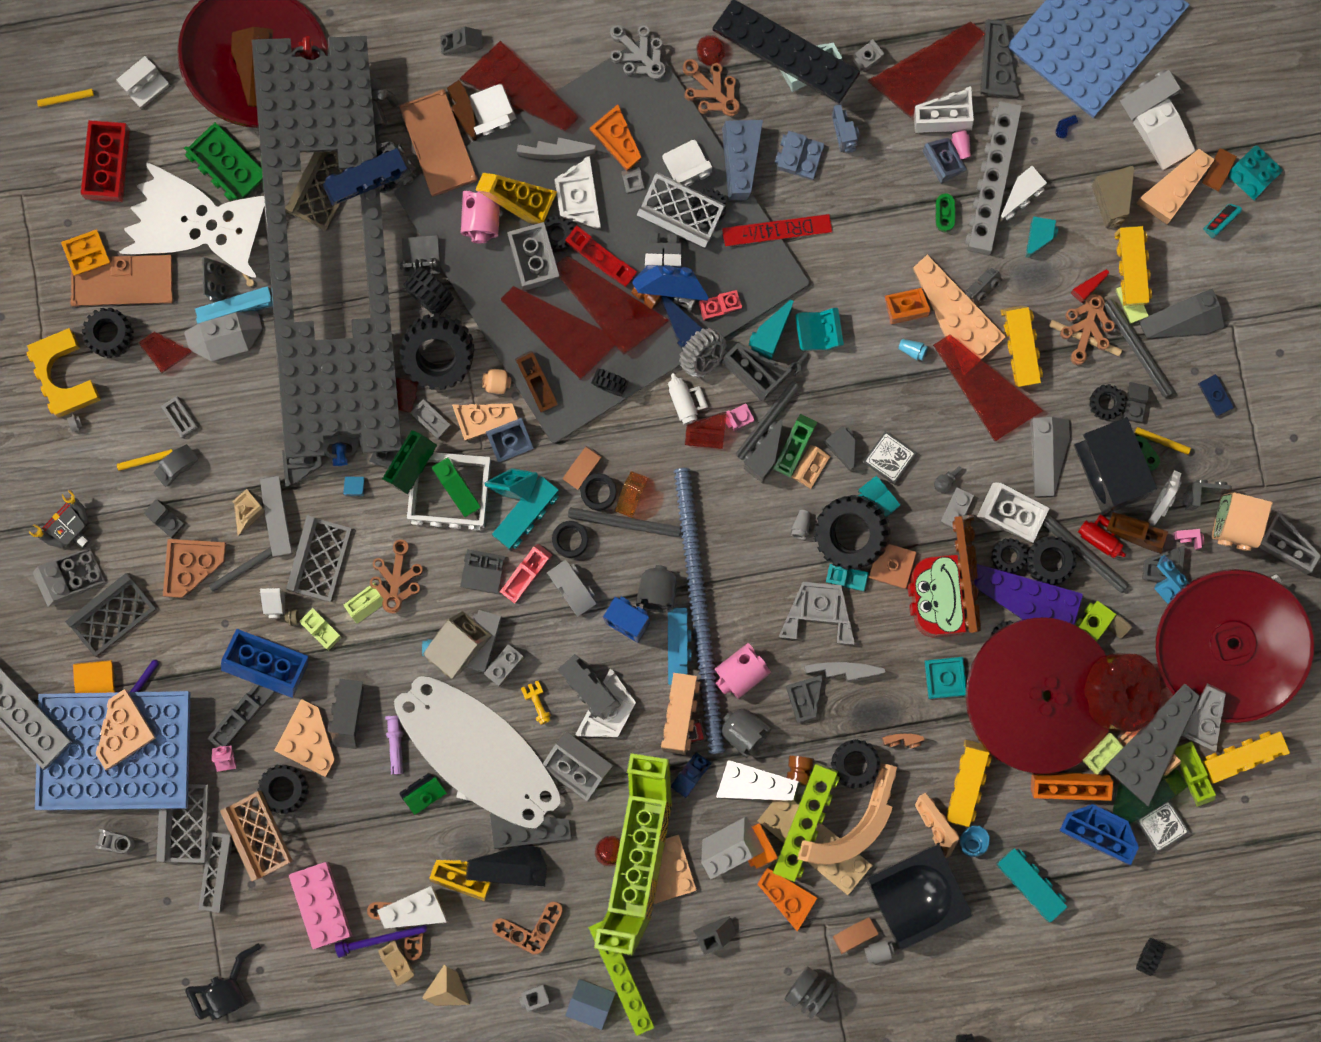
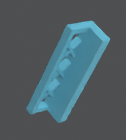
[195,286,273,324]

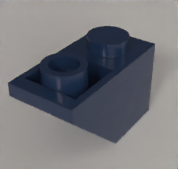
[671,752,712,798]

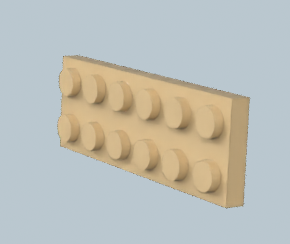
[757,800,872,895]

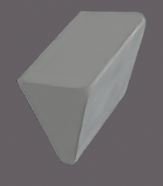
[621,167,645,193]

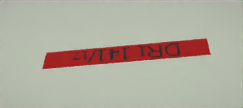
[722,214,832,246]

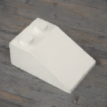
[1133,99,1195,170]
[977,483,1049,543]

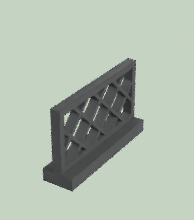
[65,573,156,657]

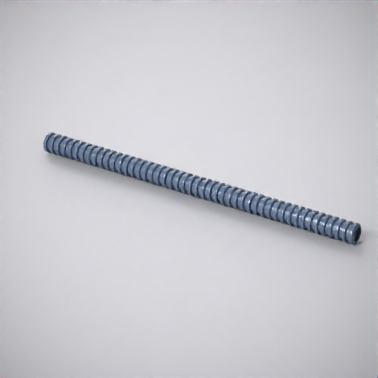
[673,468,725,754]

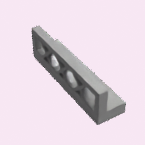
[198,832,233,913]

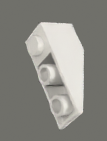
[999,166,1047,222]

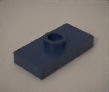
[1198,374,1234,417]

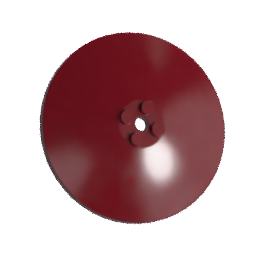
[177,0,328,128]
[1155,569,1314,723]
[966,618,1117,774]

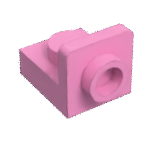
[724,404,755,431]
[1174,529,1204,550]
[212,745,236,772]

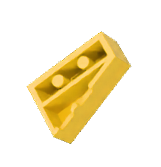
[429,860,492,902]

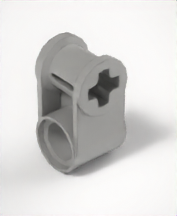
[95,829,135,853]

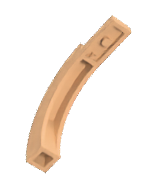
[798,764,897,864]

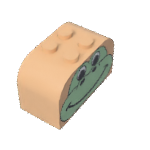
[1212,492,1272,551]

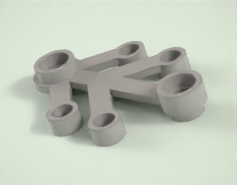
[610,25,665,79]

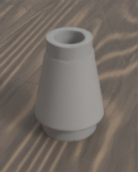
[791,510,811,540]

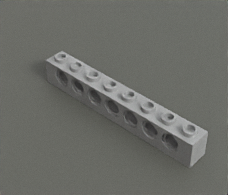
[965,101,1022,255]

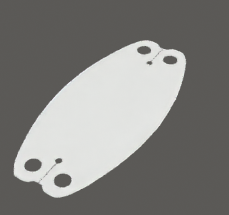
[394,676,560,828]

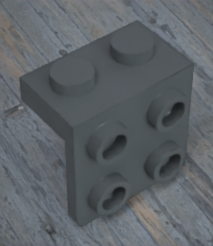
[1183,480,1232,511]

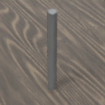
[209,547,272,592]

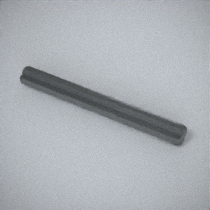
[736,381,799,460]

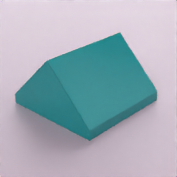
[484,468,538,501]

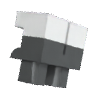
[645,233,681,268]

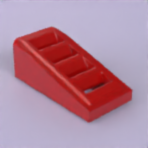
[1071,269,1109,303]

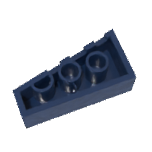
[323,148,407,206]

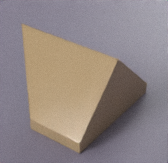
[232,489,265,536]
[422,965,470,1006]

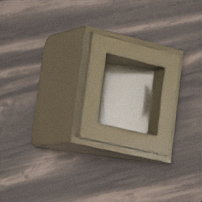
[1107,615,1132,639]

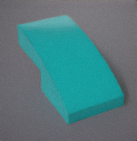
[826,564,869,592]

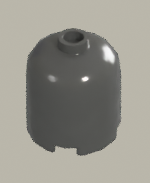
[636,565,677,612]
[722,709,771,758]

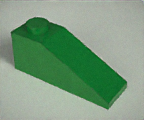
[774,414,817,477]
[432,457,481,517]

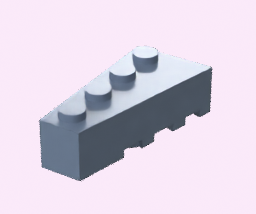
[722,120,763,201]

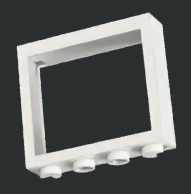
[407,452,491,530]

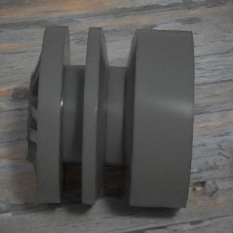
[784,966,835,1019]

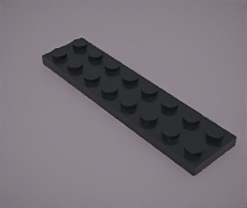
[712,0,860,104]

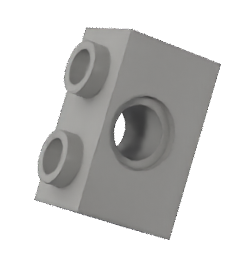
[484,644,524,687]

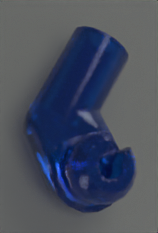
[1055,114,1078,139]

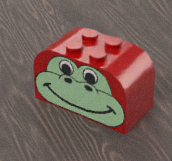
[907,555,966,638]

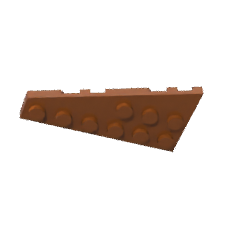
[952,514,981,633]

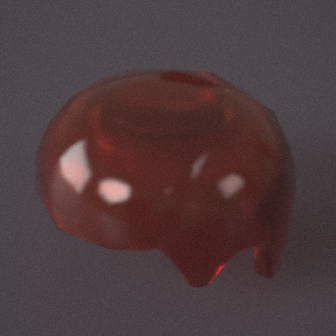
[696,35,725,66]
[594,836,621,866]

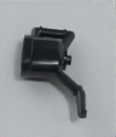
[185,943,261,1021]

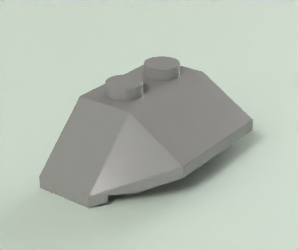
[184,311,263,362]

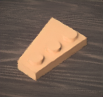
[452,404,518,441]
[915,793,959,859]

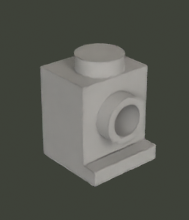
[853,39,884,72]
[519,984,550,1012]

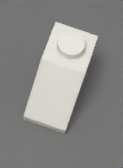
[260,588,285,619]

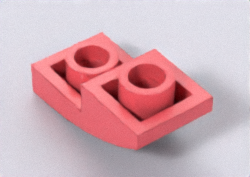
[698,290,742,321]

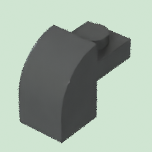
[153,444,199,487]

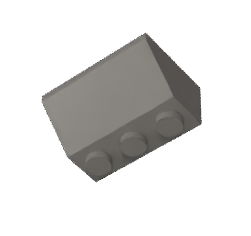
[507,222,559,291]
[543,731,613,801]
[701,816,764,880]

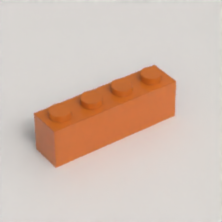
[1031,773,1113,801]

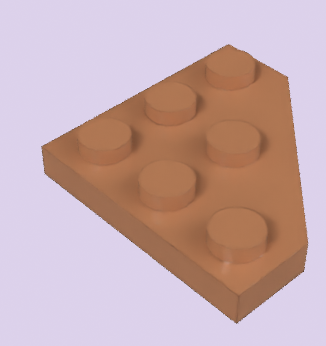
[163,539,226,598]

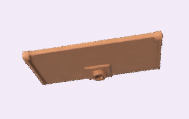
[399,89,478,197]
[70,255,174,307]

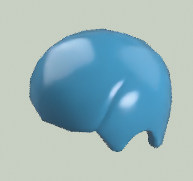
[960,826,990,857]

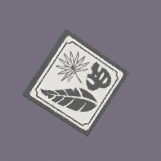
[863,431,916,484]
[1135,799,1190,853]

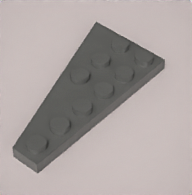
[1105,684,1200,808]

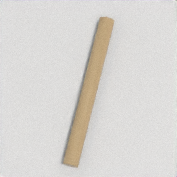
[1049,320,1122,356]

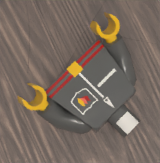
[29,490,90,549]

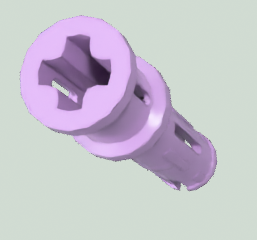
[385,716,403,774]

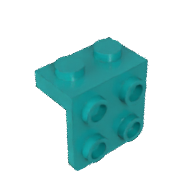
[1227,146,1283,200]
[795,308,844,351]

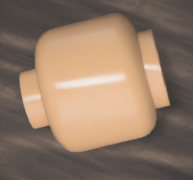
[482,369,511,394]

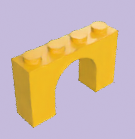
[27,328,101,418]

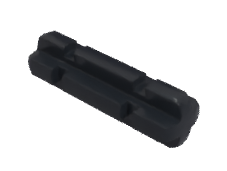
[399,773,434,799]

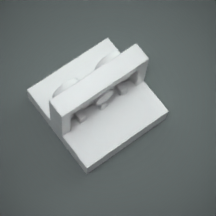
[116,56,170,109]

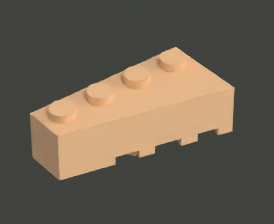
[1137,149,1215,225]
[661,673,700,755]

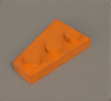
[590,104,641,171]
[757,868,817,932]

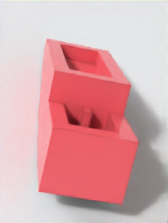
[500,544,553,604]

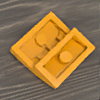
[61,229,110,276]
[73,660,115,693]

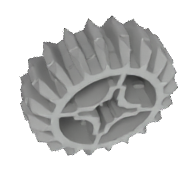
[679,328,727,378]

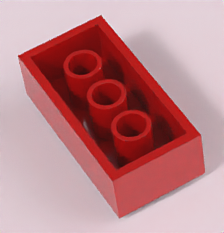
[81,120,130,202]

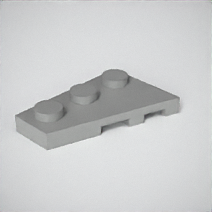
[1182,683,1225,752]

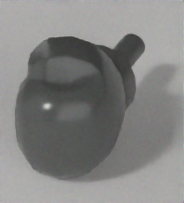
[934,466,962,493]

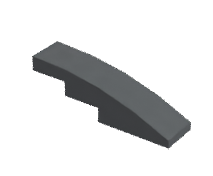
[207,684,275,747]

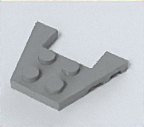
[779,582,854,645]

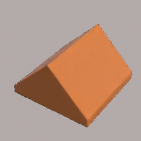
[885,288,930,324]

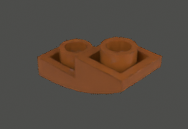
[1202,148,1237,192]

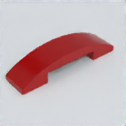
[565,225,637,287]

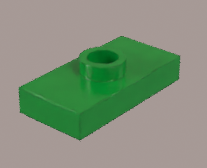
[403,777,447,815]

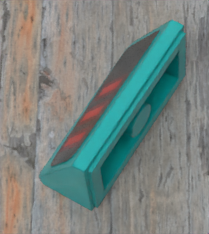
[1203,204,1242,239]

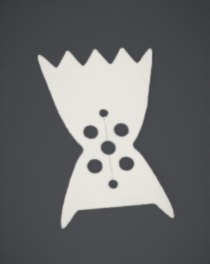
[120,163,265,277]

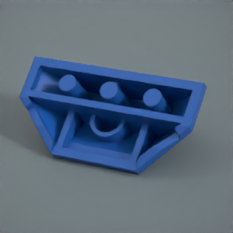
[633,265,709,301]
[1059,804,1139,865]

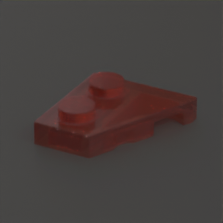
[139,332,191,374]
[685,412,727,449]

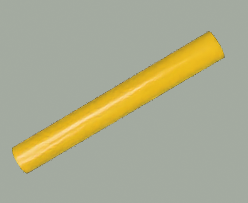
[37,89,94,107]
[1134,427,1191,455]
[117,449,173,471]

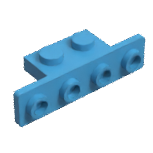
[1154,555,1189,604]
[668,608,691,685]

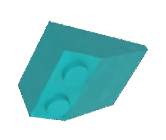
[749,300,794,360]

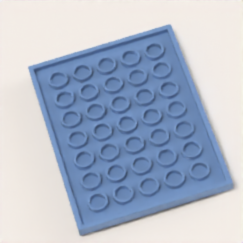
[1008,0,1190,118]
[35,691,191,811]

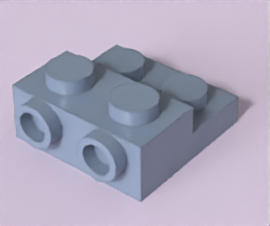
[832,104,859,153]
[775,131,824,180]

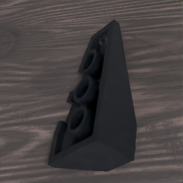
[466,845,547,887]

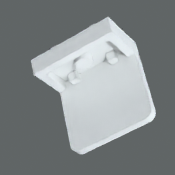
[469,84,516,135]
[663,140,712,189]

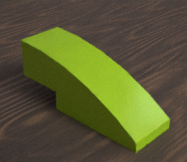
[1175,742,1216,807]

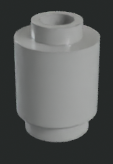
[864,940,894,964]

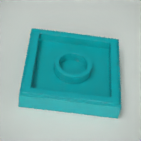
[924,657,966,699]

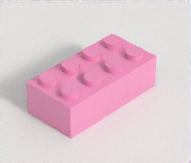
[289,862,353,949]

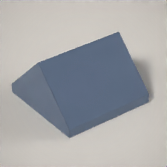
[923,137,967,184]
[486,418,534,463]
[565,979,615,1030]

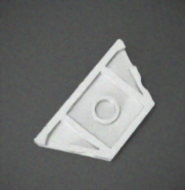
[555,156,601,229]
[1148,470,1182,527]
[575,669,636,737]

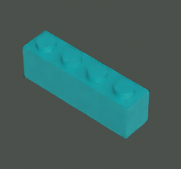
[492,476,559,551]
[996,848,1067,923]

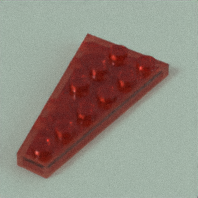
[868,21,985,118]
[460,41,578,131]
[556,256,668,355]
[500,286,621,380]
[933,335,1043,442]

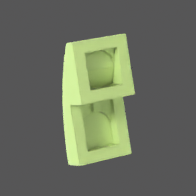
[299,608,342,651]

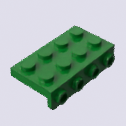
[184,122,263,202]

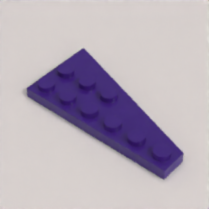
[974,564,1083,625]

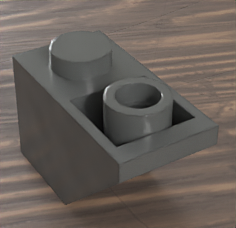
[440,27,483,55]
[694,916,737,955]

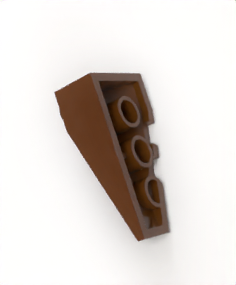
[231,27,273,107]

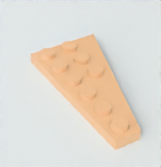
[913,255,1005,376]

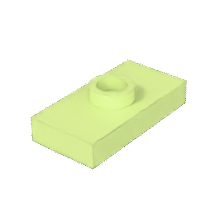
[1116,287,1148,324]
[1083,733,1124,775]

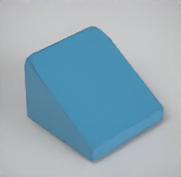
[343,477,364,496]

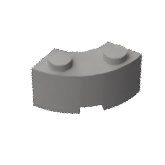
[547,560,596,617]

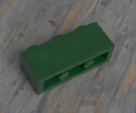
[382,430,437,494]

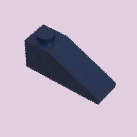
[661,296,702,348]

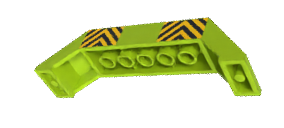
[594,753,672,955]

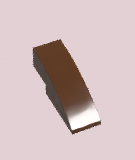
[447,80,476,142]
[515,350,558,412]
[1107,512,1168,554]

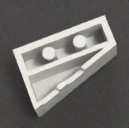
[914,86,974,133]
[377,886,448,928]

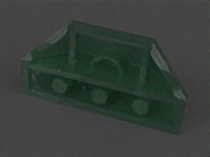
[1112,769,1188,824]

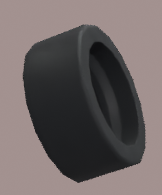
[580,473,617,511]
[552,521,589,558]

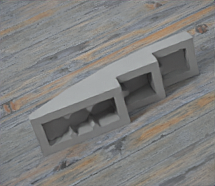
[516,138,596,160]
[260,476,292,556]
[804,662,885,681]

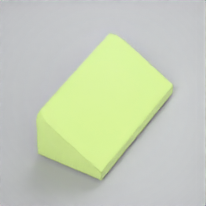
[344,583,384,623]

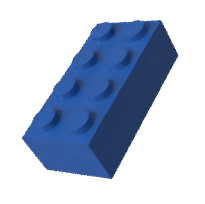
[603,596,650,643]
[221,629,308,698]

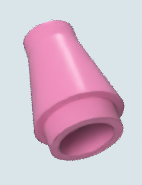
[951,130,971,159]

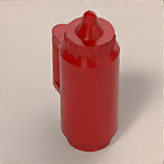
[1077,514,1126,558]

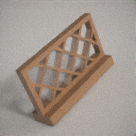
[220,790,293,881]

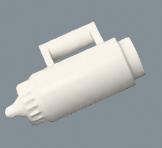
[668,373,708,425]

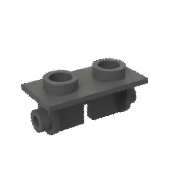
[965,268,1002,306]

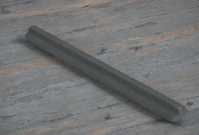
[1104,299,1173,398]
[568,507,681,537]
[1042,514,1128,592]

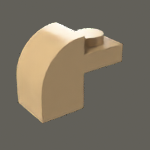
[378,940,414,986]

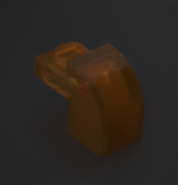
[615,471,648,518]

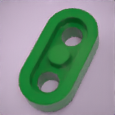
[935,193,955,232]
[1136,436,1160,471]

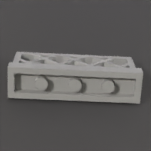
[637,172,725,248]
[286,515,351,602]
[157,784,209,863]

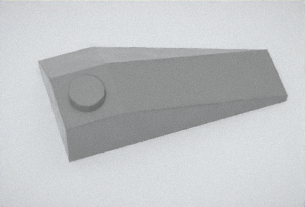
[1030,417,1070,497]

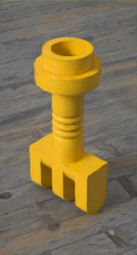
[521,680,551,725]

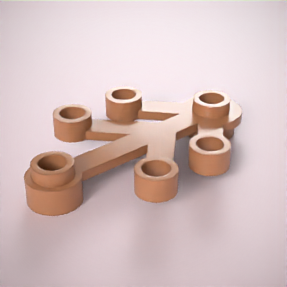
[682,59,740,117]
[1060,294,1114,365]
[370,539,423,614]

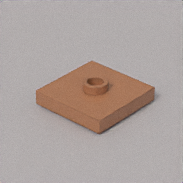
[869,544,916,589]

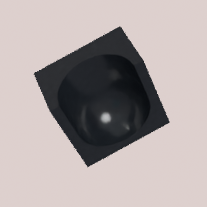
[1074,417,1157,515]
[865,844,973,950]

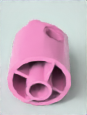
[461,191,500,244]
[715,643,771,699]

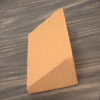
[791,445,831,489]

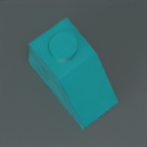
[1025,216,1058,258]

